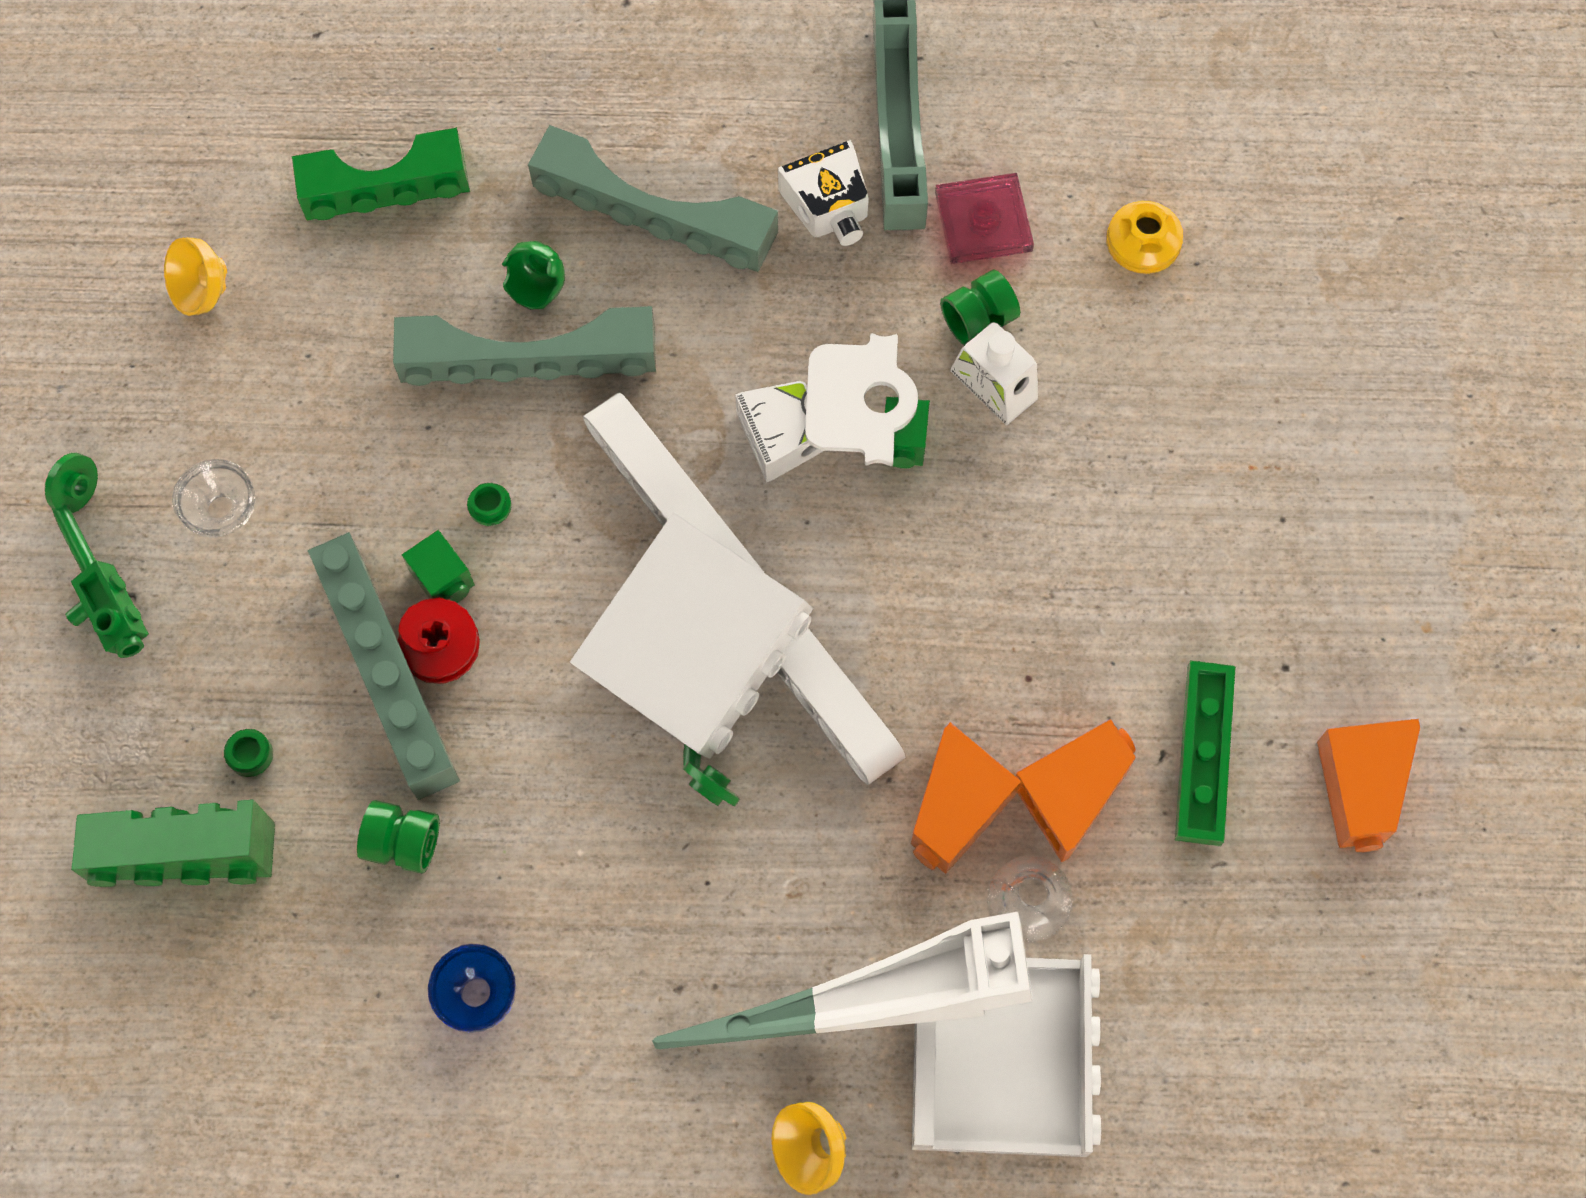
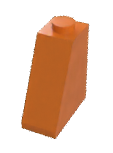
[1015,719,1136,862]
[1317,719,1420,852]
[911,722,1021,874]

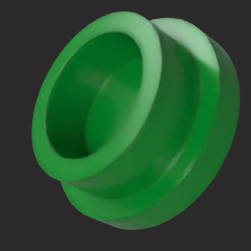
[467,483,512,526]

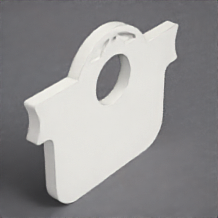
[805,333,918,466]

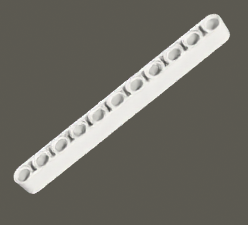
[583,393,906,785]

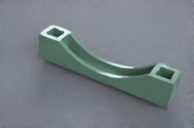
[872,0,928,231]
[528,125,778,272]
[393,306,656,386]
[307,532,460,800]

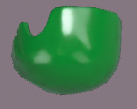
[502,241,565,310]

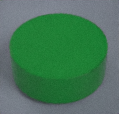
[224,729,273,777]

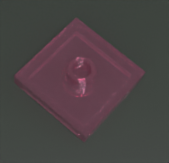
[935,173,1034,264]

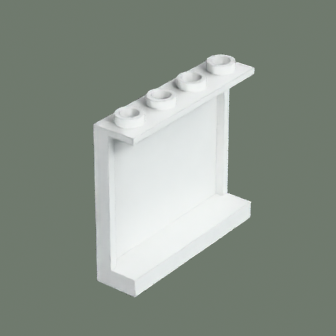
[570,512,814,759]
[912,954,1101,1157]

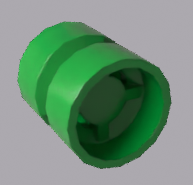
[940,269,1021,346]
[357,800,440,874]

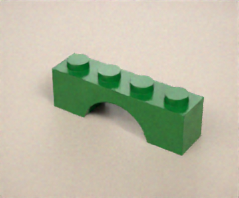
[292,127,470,221]

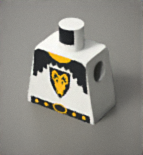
[778,140,869,246]

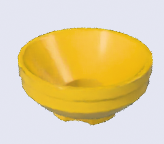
[1106,201,1183,274]
[164,237,227,316]
[771,1102,846,1195]

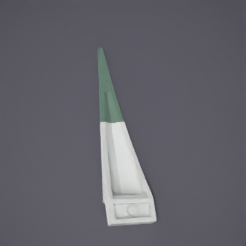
[652,912,1033,1049]

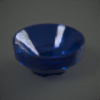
[428,944,516,1033]

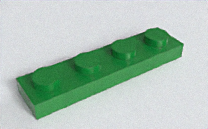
[1175,660,1236,846]

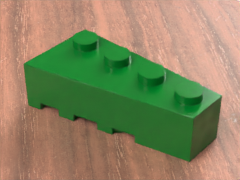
[71,799,275,887]

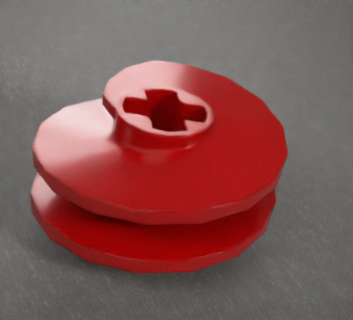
[397,598,480,684]

